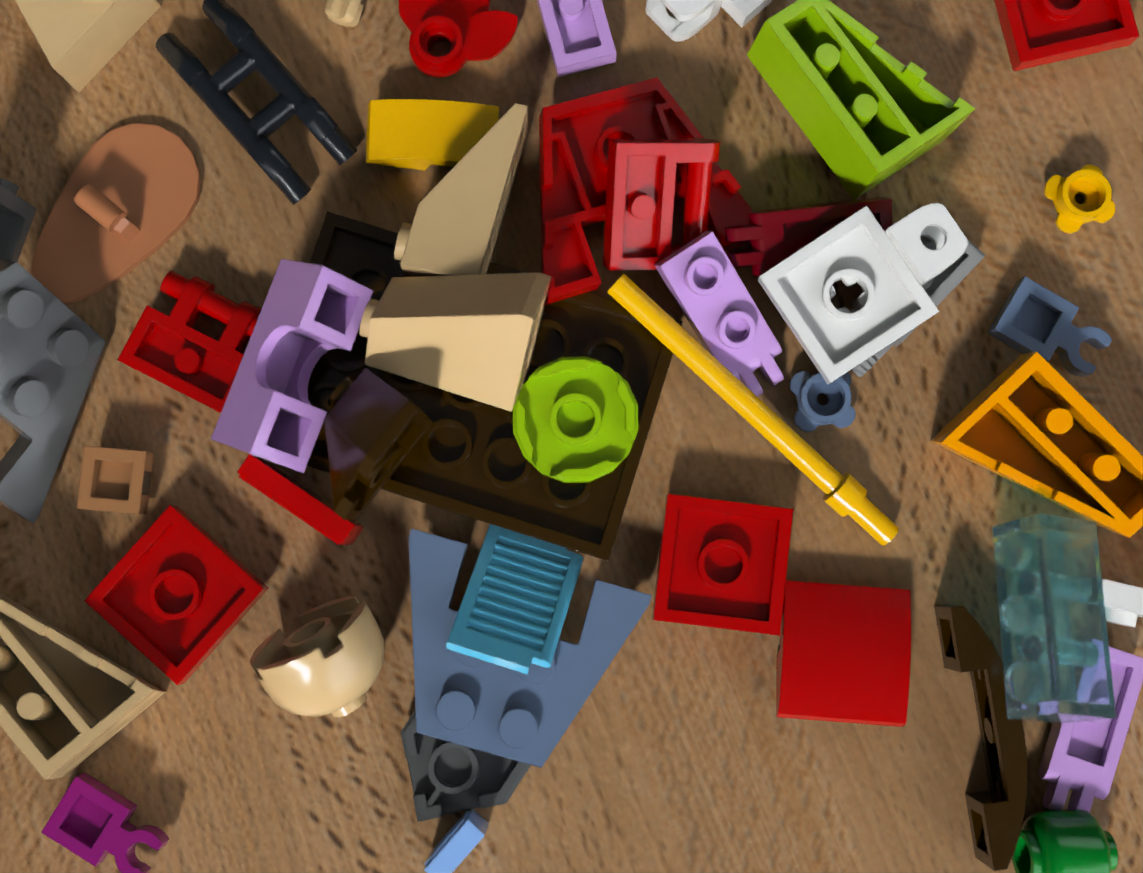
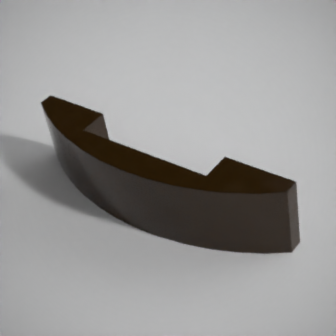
[934,604,1028,871]

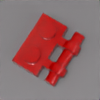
[117,270,261,413]

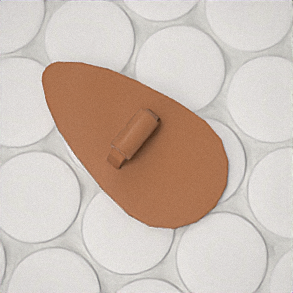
[30,123,201,305]

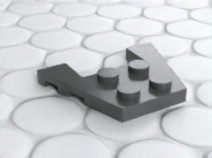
[0,259,106,523]

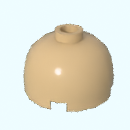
[249,596,384,717]

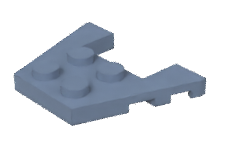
[409,529,652,768]

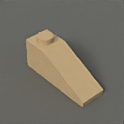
[394,103,528,277]

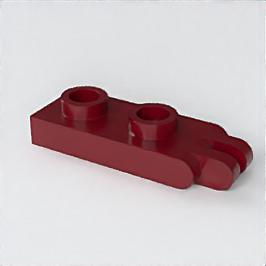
[725,197,893,276]

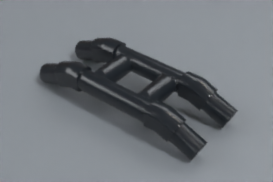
[156,0,358,205]

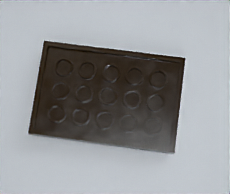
[307,211,683,561]

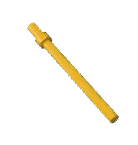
[607,273,899,546]

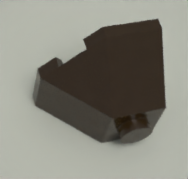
[324,368,434,522]

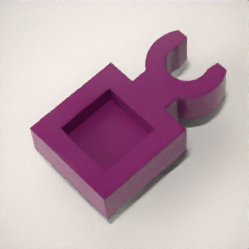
[41,772,169,873]

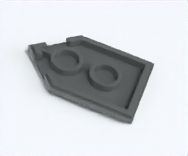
[401,709,531,822]

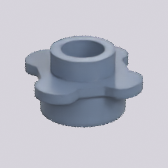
[789,371,856,432]

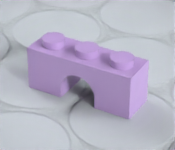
[211,259,373,473]

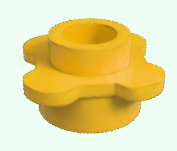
[1044,165,1115,234]

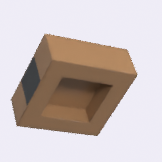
[76,446,154,515]

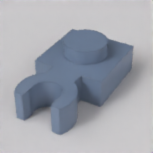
[987,276,1112,377]

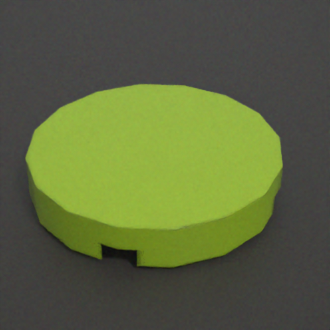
[513,356,639,483]

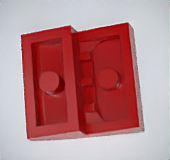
[776,580,911,727]

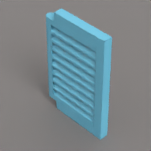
[446,524,584,674]

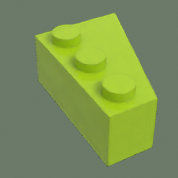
[747,0,975,200]

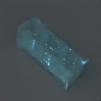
[992,513,1116,723]

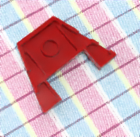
[539,77,753,305]

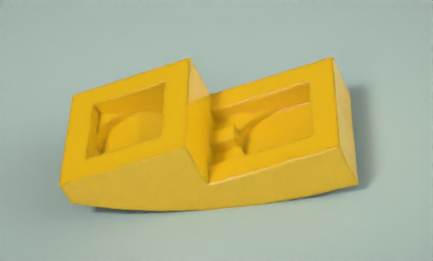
[366,99,499,171]

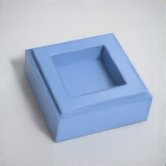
[424,809,489,873]

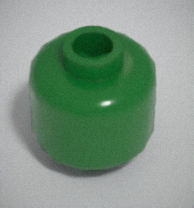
[1012,810,1118,873]

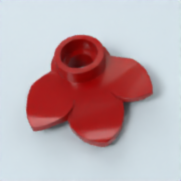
[398,0,518,77]

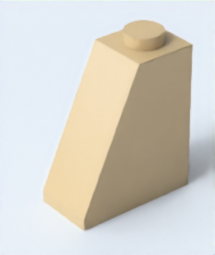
[359,272,551,412]

